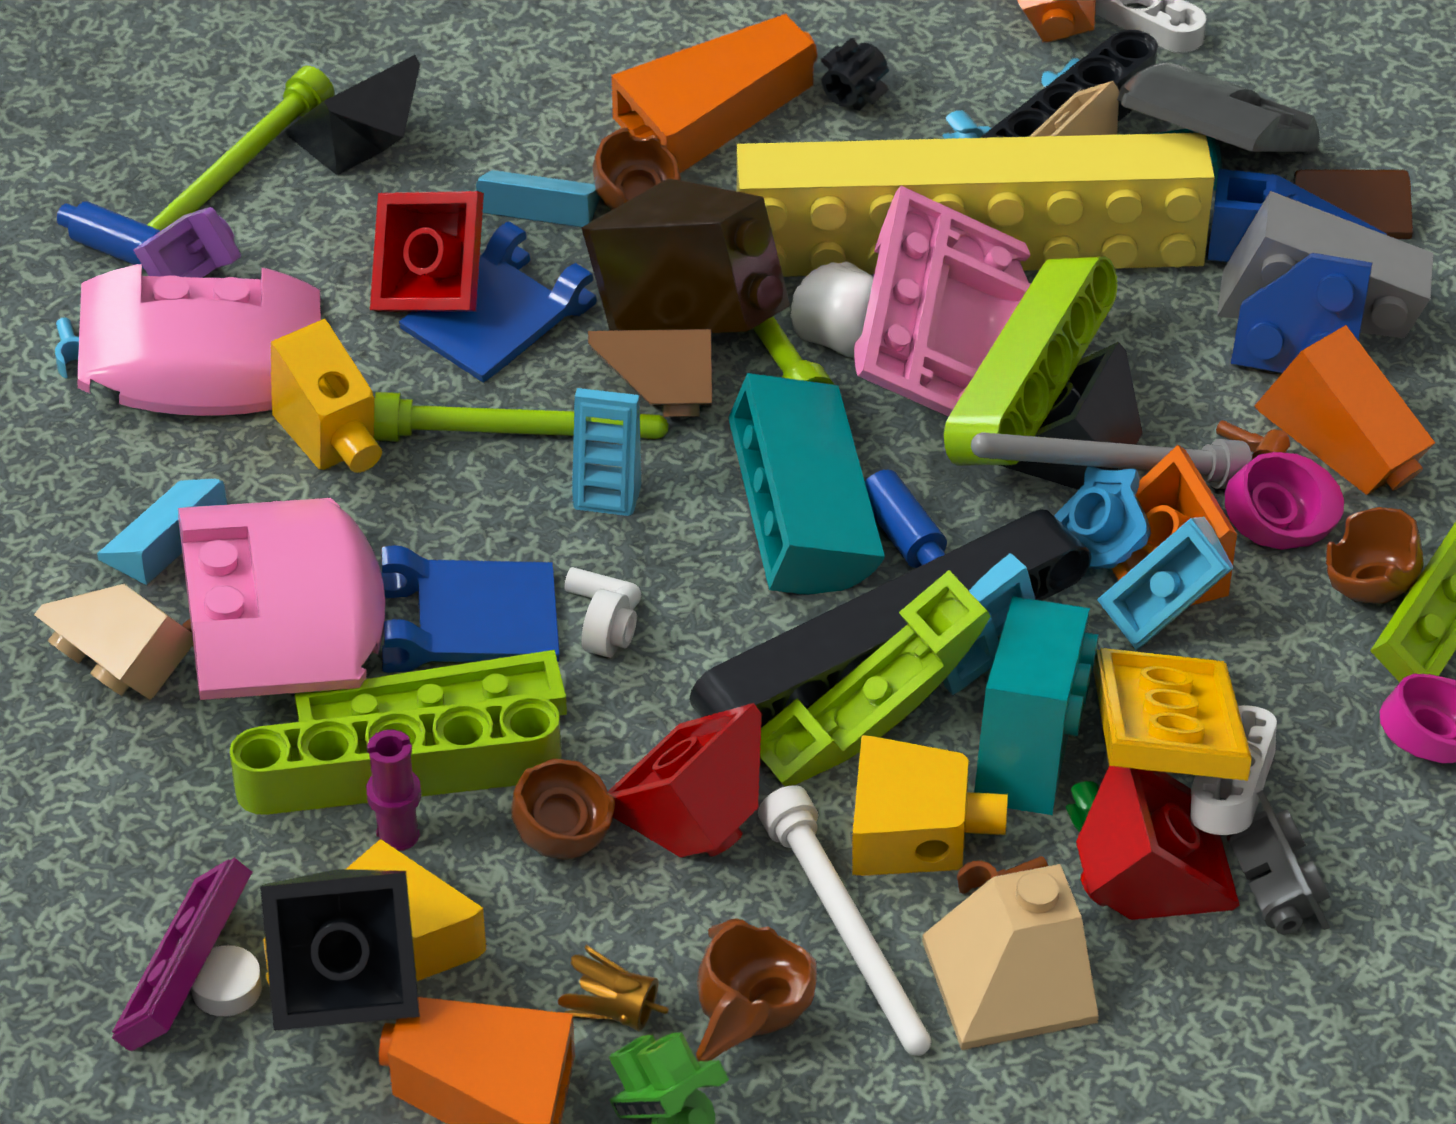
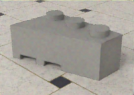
[1217,191,1433,338]

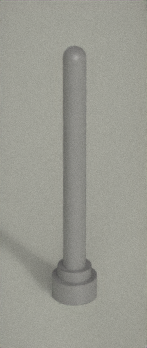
[971,433,1252,489]

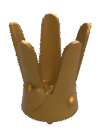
[557,945,669,1032]

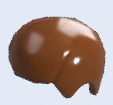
[593,127,681,210]
[1326,507,1424,604]
[511,758,615,860]

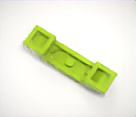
[760,570,991,787]

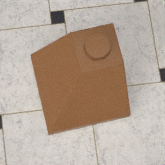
[588,329,712,417]

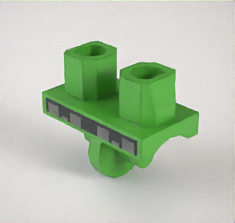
[609,1032,729,1124]

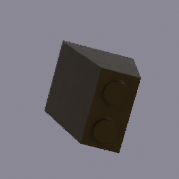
[582,178,790,333]

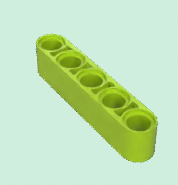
[944,256,1118,466]
[229,696,562,815]

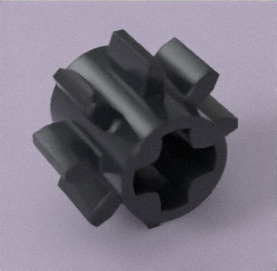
[821,38,890,111]

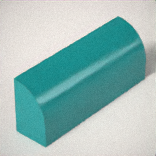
[728,373,885,595]

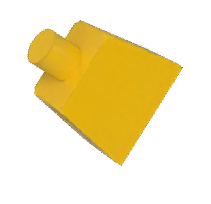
[271,318,382,473]
[852,735,1008,876]

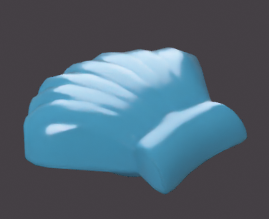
[1054,467,1151,569]

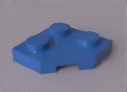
[1231,253,1373,373]

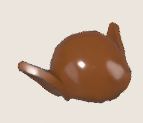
[696,918,817,1062]

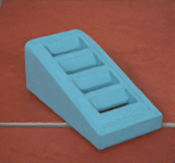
[572,388,641,516]

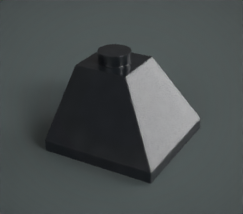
[999,342,1143,490]

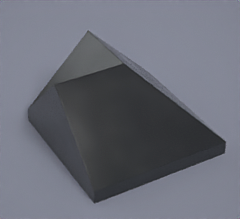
[285,55,421,176]
[260,869,420,1031]

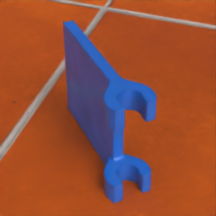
[399,221,597,383]
[381,545,560,673]

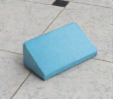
[476,170,600,227]
[97,479,227,585]
[1097,517,1234,650]

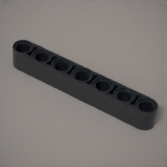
[689,509,1092,728]

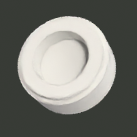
[191,945,262,1016]

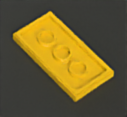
[1094,648,1252,781]

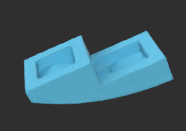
[943,553,1036,695]

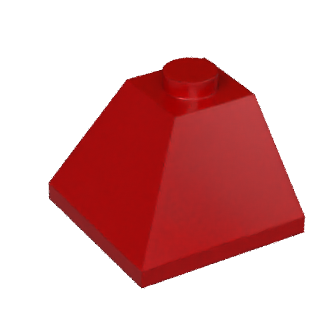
[370,191,484,312]
[608,703,762,858]
[1076,766,1240,920]

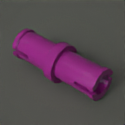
[366,729,421,851]

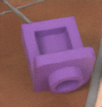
[133,207,241,278]

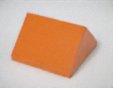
[1111,445,1237,606]

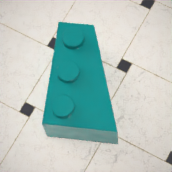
[974,596,1099,815]

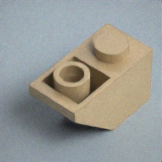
[34,584,193,700]

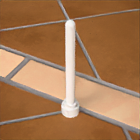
[758,785,931,1056]

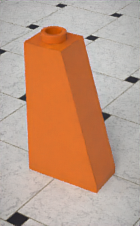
[612,14,817,173]

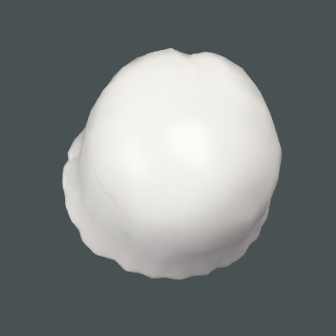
[790,261,874,358]

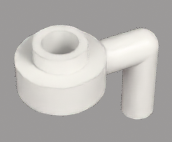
[565,567,641,658]

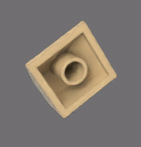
[922,864,1098,1050]

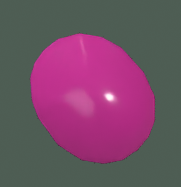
[1225,452,1344,550]
[1379,674,1456,764]

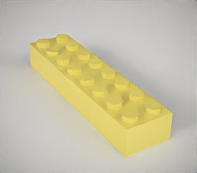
[737,133,1215,276]

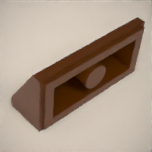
[1293,169,1413,239]

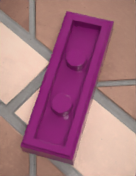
[111,857,253,1051]

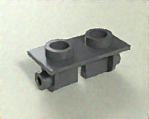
[1227,790,1330,935]

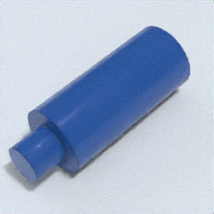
[57,201,160,270]
[865,470,947,568]

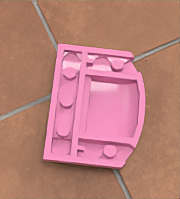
[854,186,1031,417]
[78,264,321,416]
[178,498,385,700]

